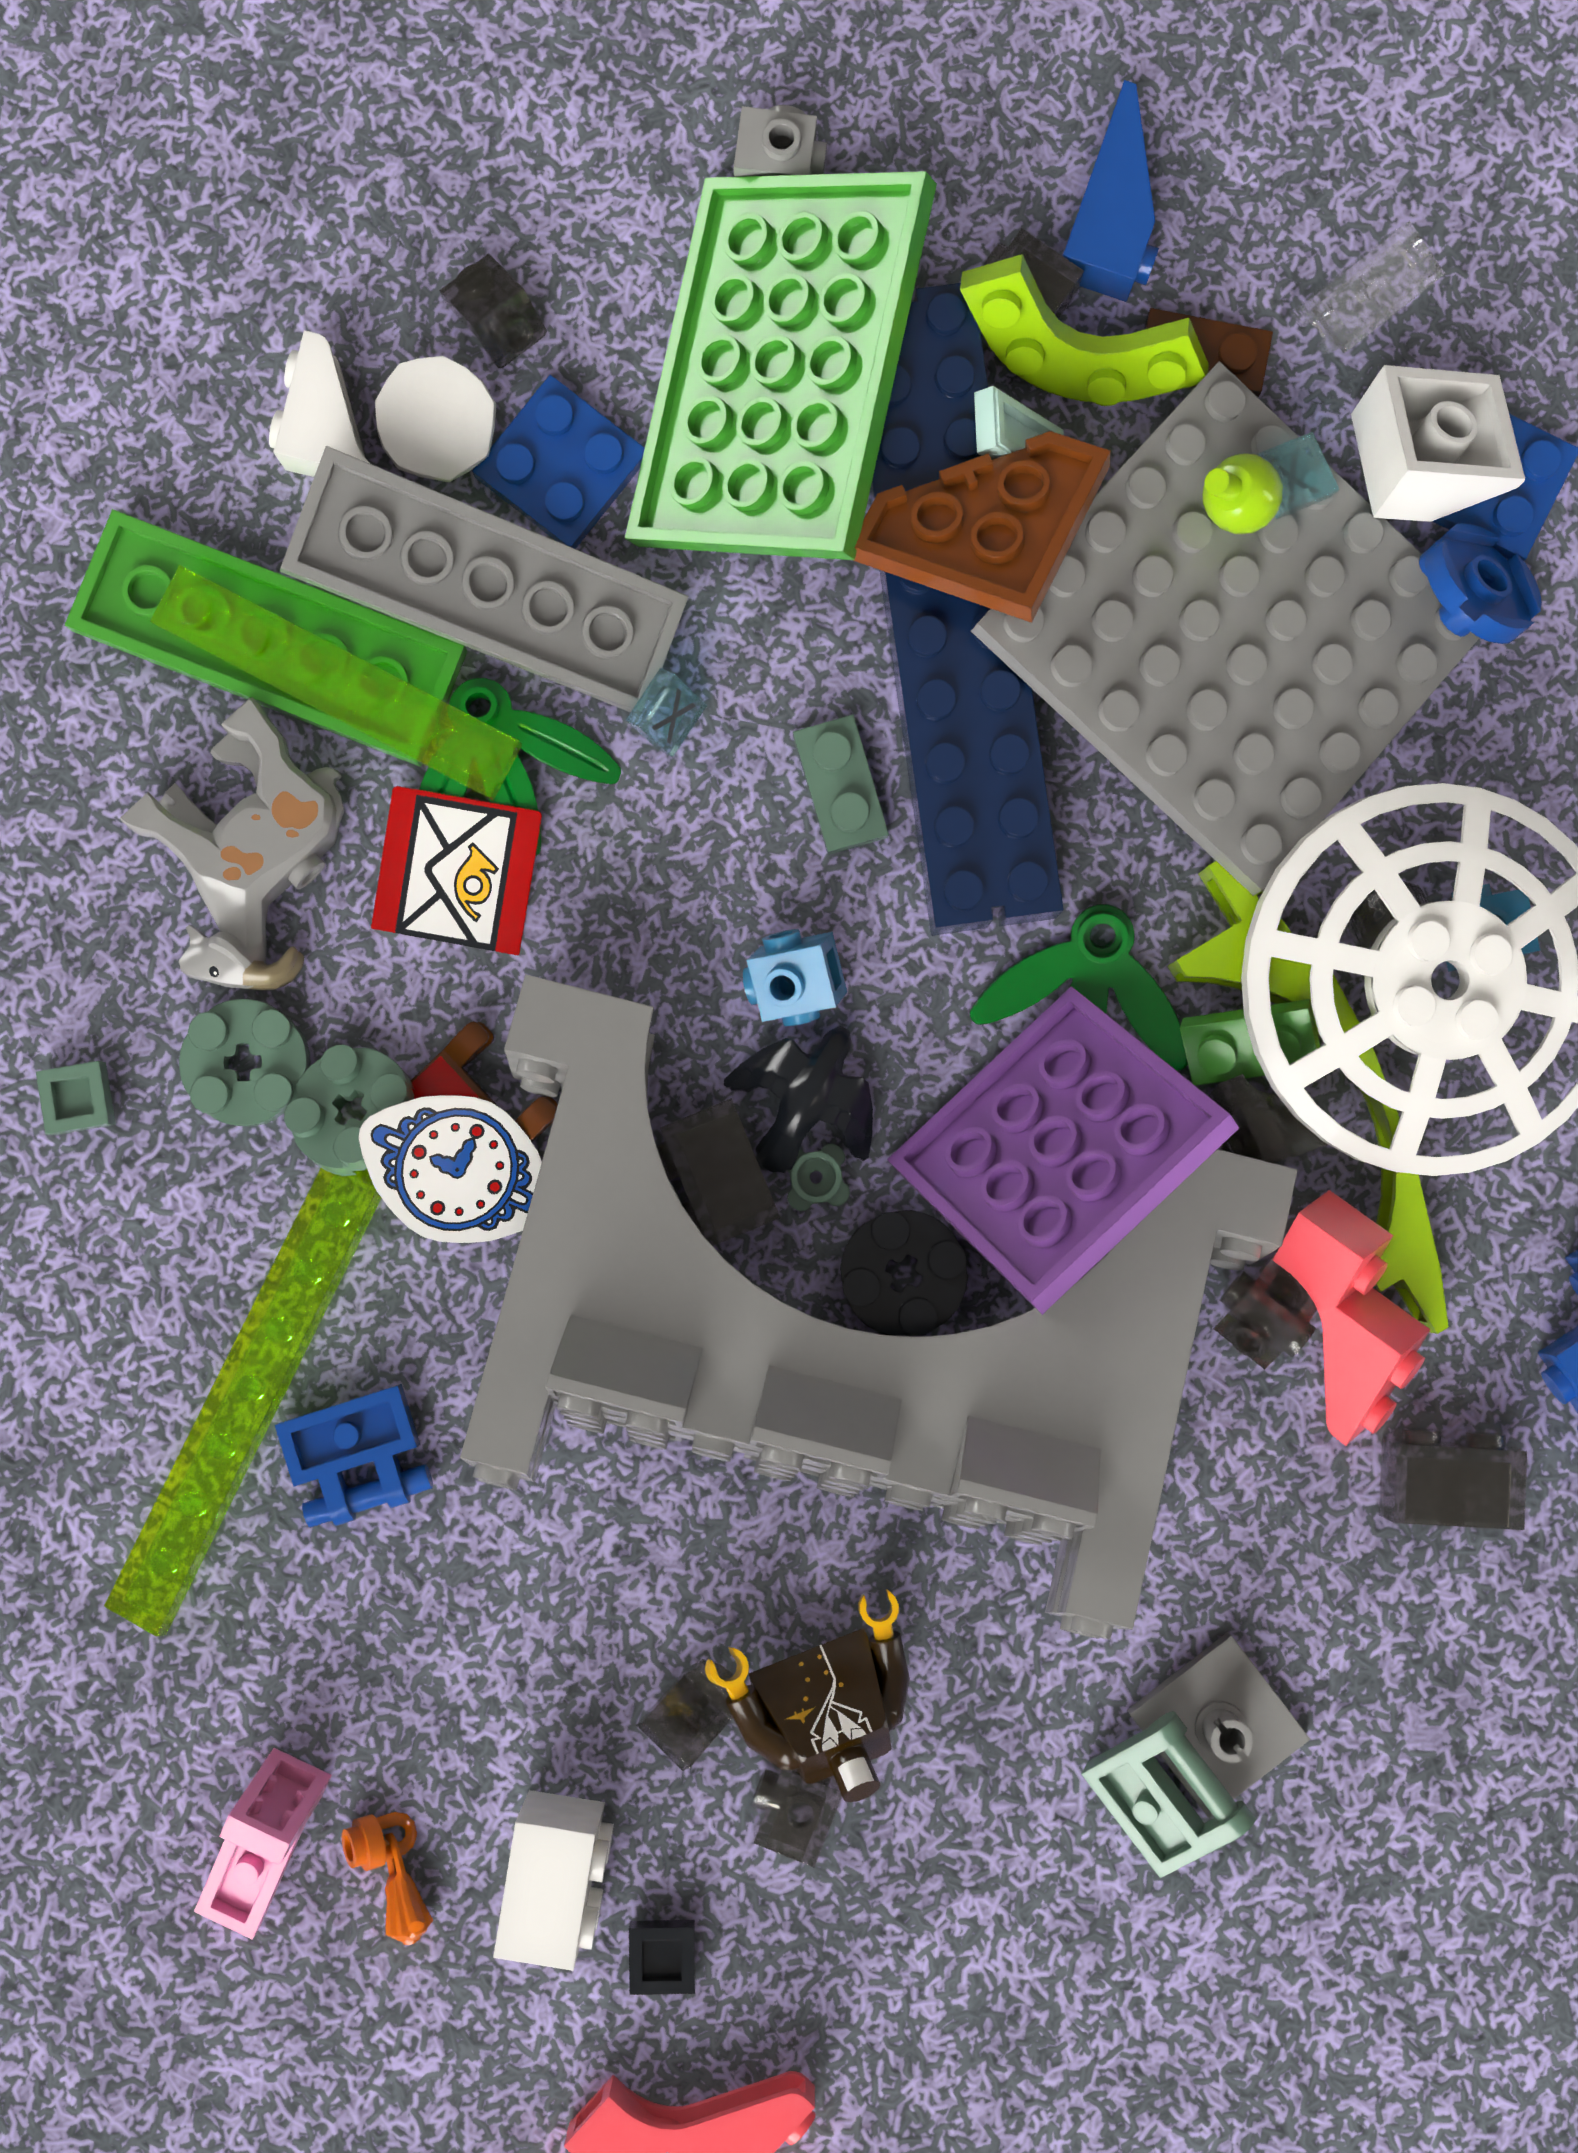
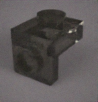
[439,253,547,368]
[636,1659,733,1771]

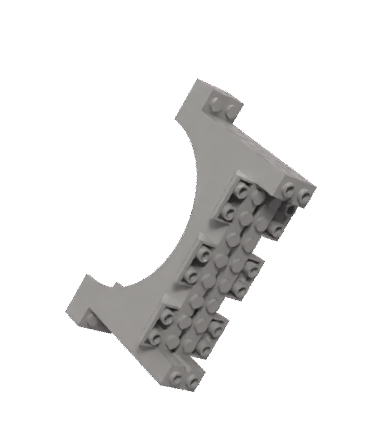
[460,974,1298,1640]

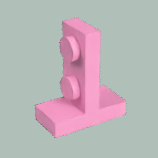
[194,1748,332,1939]

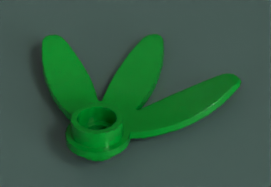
[419,678,621,856]
[970,904,1188,1071]

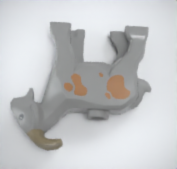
[120,697,345,990]

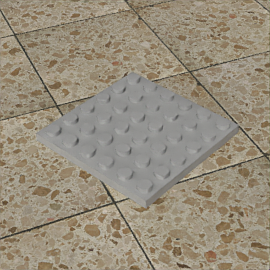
[971,361,1479,896]

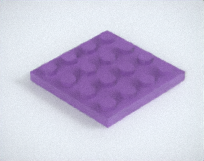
[887,986,1239,1315]

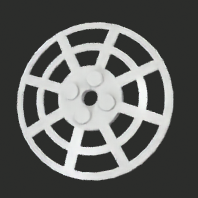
[1241,783,1578,1176]

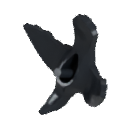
[724,1026,873,1173]

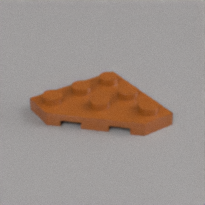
[853,431,1111,623]

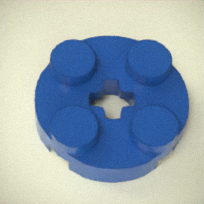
[1419,523,1542,644]

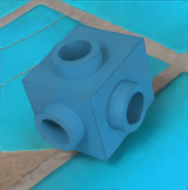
[743,929,847,1026]

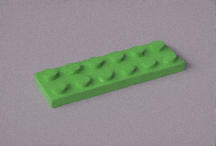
[64,509,468,767]

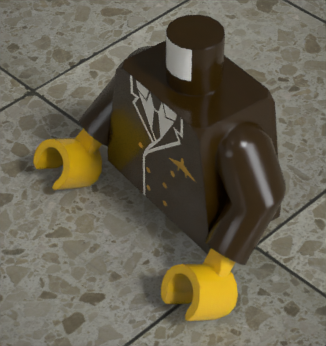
[705,1589,910,1802]

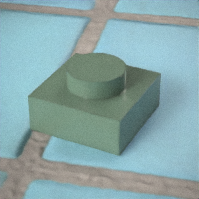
[36,1061,116,1135]

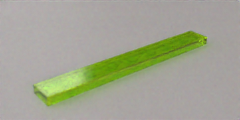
[104,1168,381,1637]

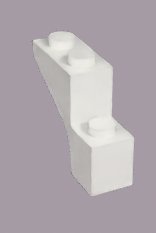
[269,330,370,477]

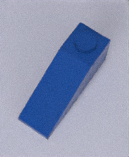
[1056,80,1159,302]

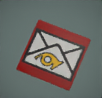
[371,786,542,956]

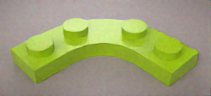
[960,254,1209,406]

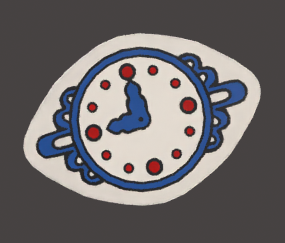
[359,1095,542,1243]

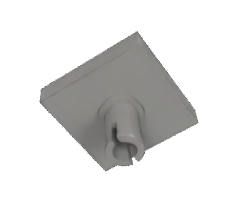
[1127,1632,1311,1818]

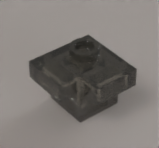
[1208,1074,1328,1167]

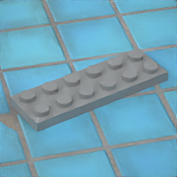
[280,446,689,717]

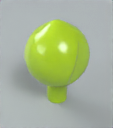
[1202,453,1283,534]

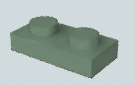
[793,714,889,855]

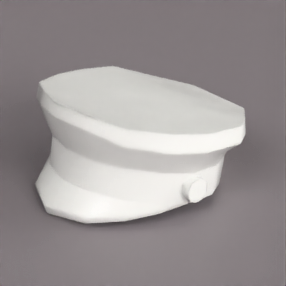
[375,356,496,483]

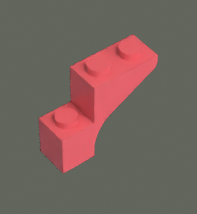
[1273,1190,1430,1446]
[564,2071,816,2153]

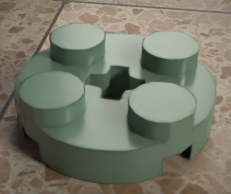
[179,999,311,1127]
[284,1044,415,1176]

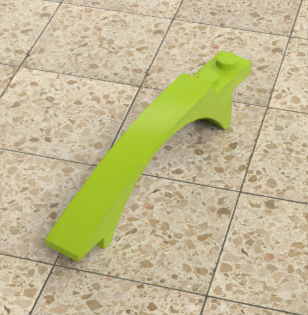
[1167,861,1449,1334]

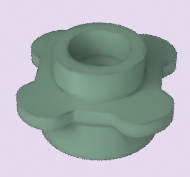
[787,1144,850,1211]

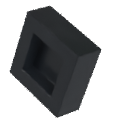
[629,1920,696,1995]

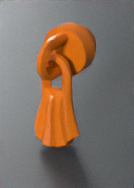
[341,1812,433,1945]

